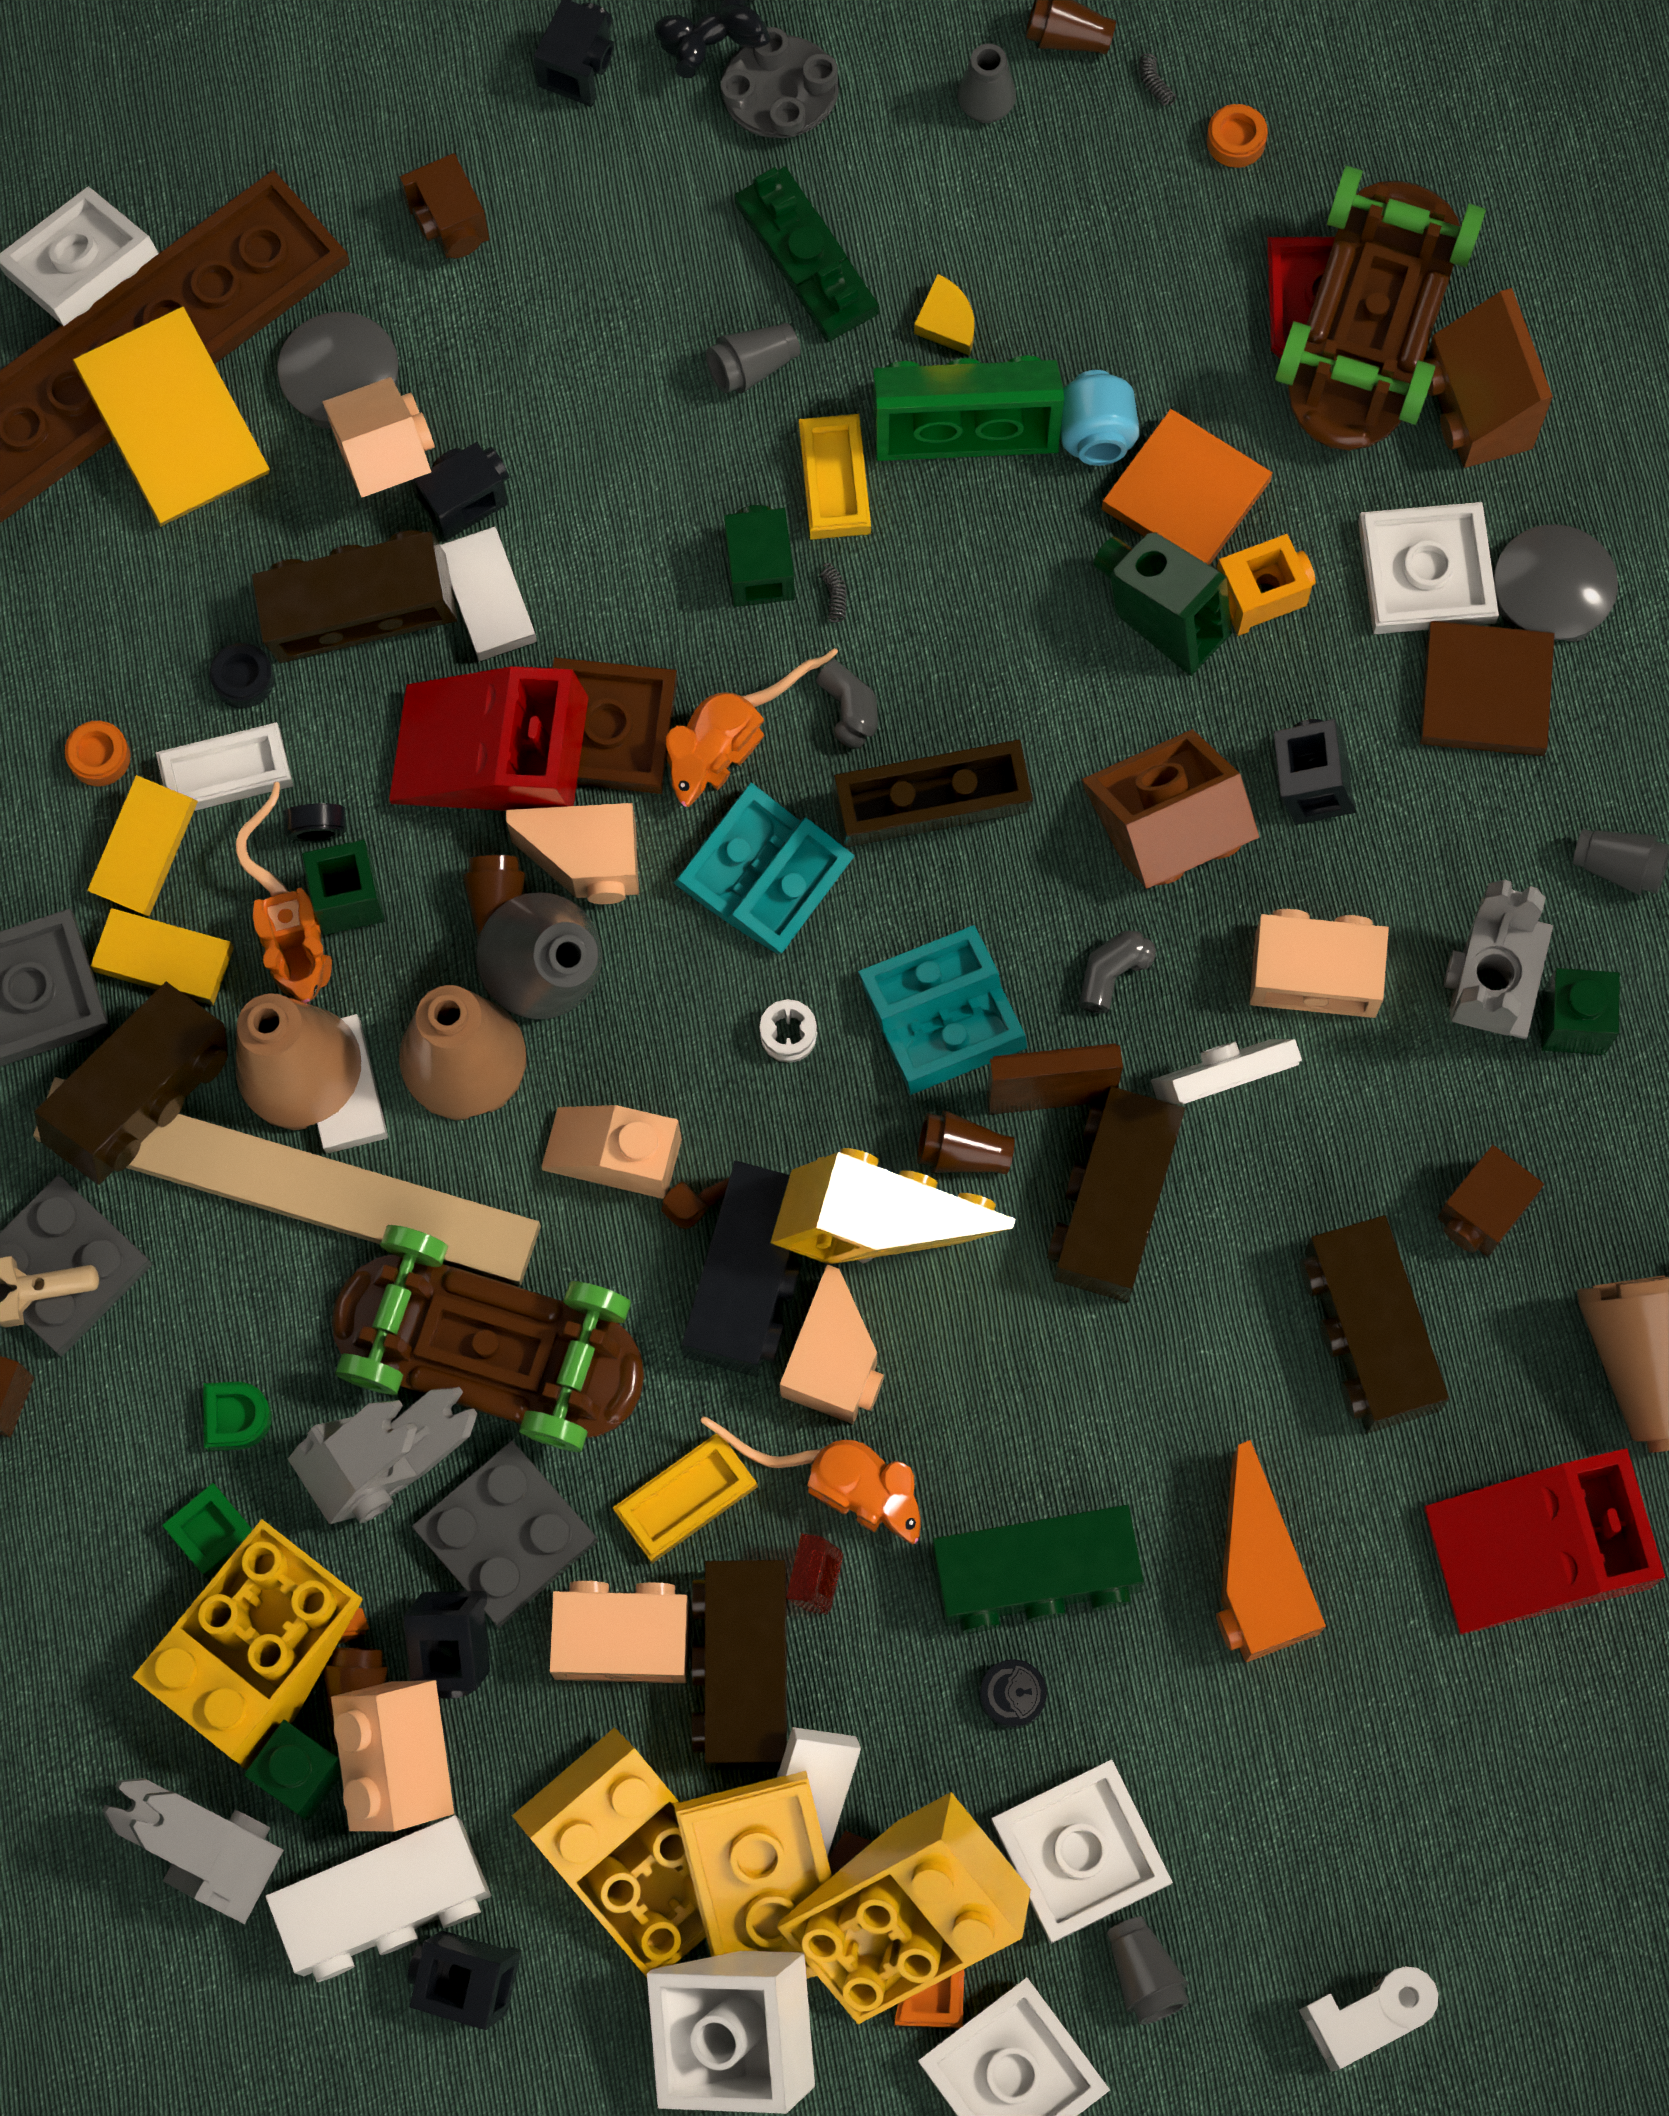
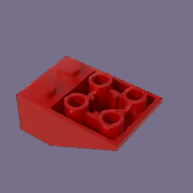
[389,666,589,811]
[1424,1448,1666,1635]

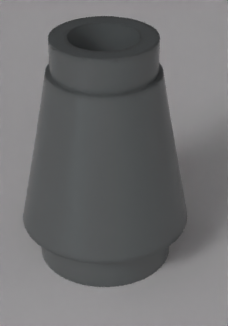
[957,44,1016,123]
[706,322,800,394]
[1573,829,1669,896]
[1107,1916,1190,2025]

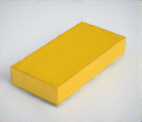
[799,414,871,540]
[87,775,198,917]
[90,908,234,1006]
[613,1434,758,1564]

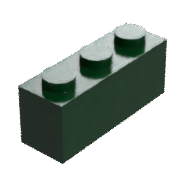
[932,1504,1144,1633]

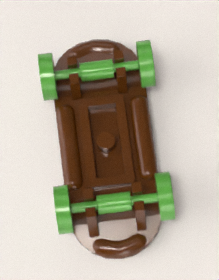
[1274,165,1486,451]
[331,1225,644,1452]

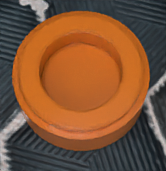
[1206,104,1268,168]
[65,721,131,787]

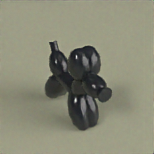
[654,0,770,78]

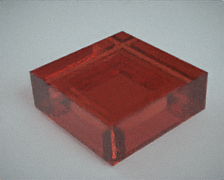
[786,1533,844,1615]

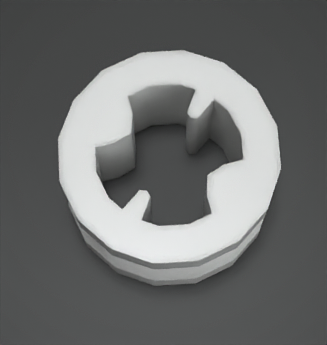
[759,999,817,1063]

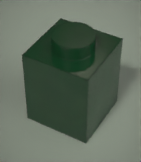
[724,505,795,607]
[302,839,386,935]
[1542,968,1620,1055]
[243,1720,342,1822]

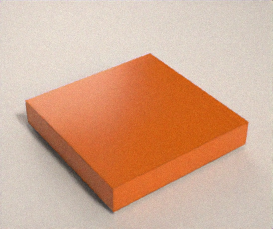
[1102,409,1273,565]

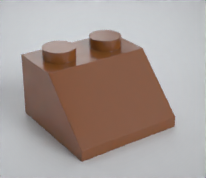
[1423,288,1553,468]
[1081,729,1259,889]

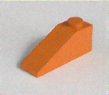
[1216,1440,1326,1663]

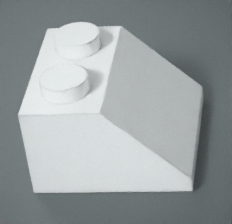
[647,1951,815,2114]

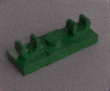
[734,166,879,343]

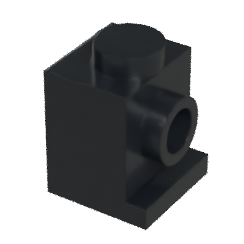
[533,0,614,107]
[410,442,509,541]
[1274,719,1357,825]
[404,1591,490,1699]
[407,1930,522,2030]

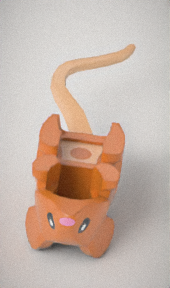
[666,648,838,807]
[236,782,332,1003]
[700,1417,921,1545]

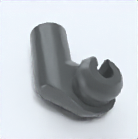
[816,659,878,749]
[1078,930,1156,1013]

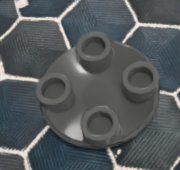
[721,27,839,138]
[277,312,399,429]
[1494,524,1618,642]

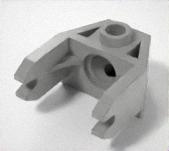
[1443,880,1553,1039]
[288,1387,477,1524]
[102,1778,284,1924]

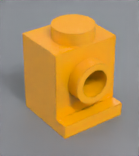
[1217,534,1316,636]

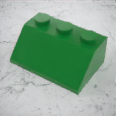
[873,355,1064,461]

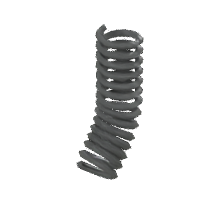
[1139,53,1176,106]
[819,563,847,622]

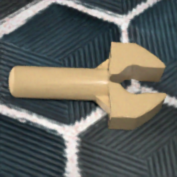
[0,1256,99,1328]

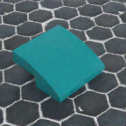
[673,782,855,955]
[858,925,1027,1095]

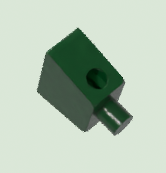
[1093,532,1232,676]

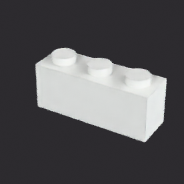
[266,1815,491,1982]

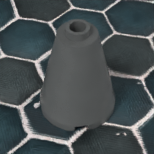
[475,892,602,1019]

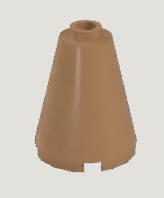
[399,985,527,1120]
[236,993,361,1130]
[1577,1275,1669,1453]

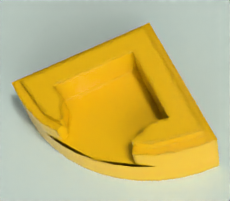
[914,274,975,355]

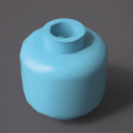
[1061,370,1139,466]

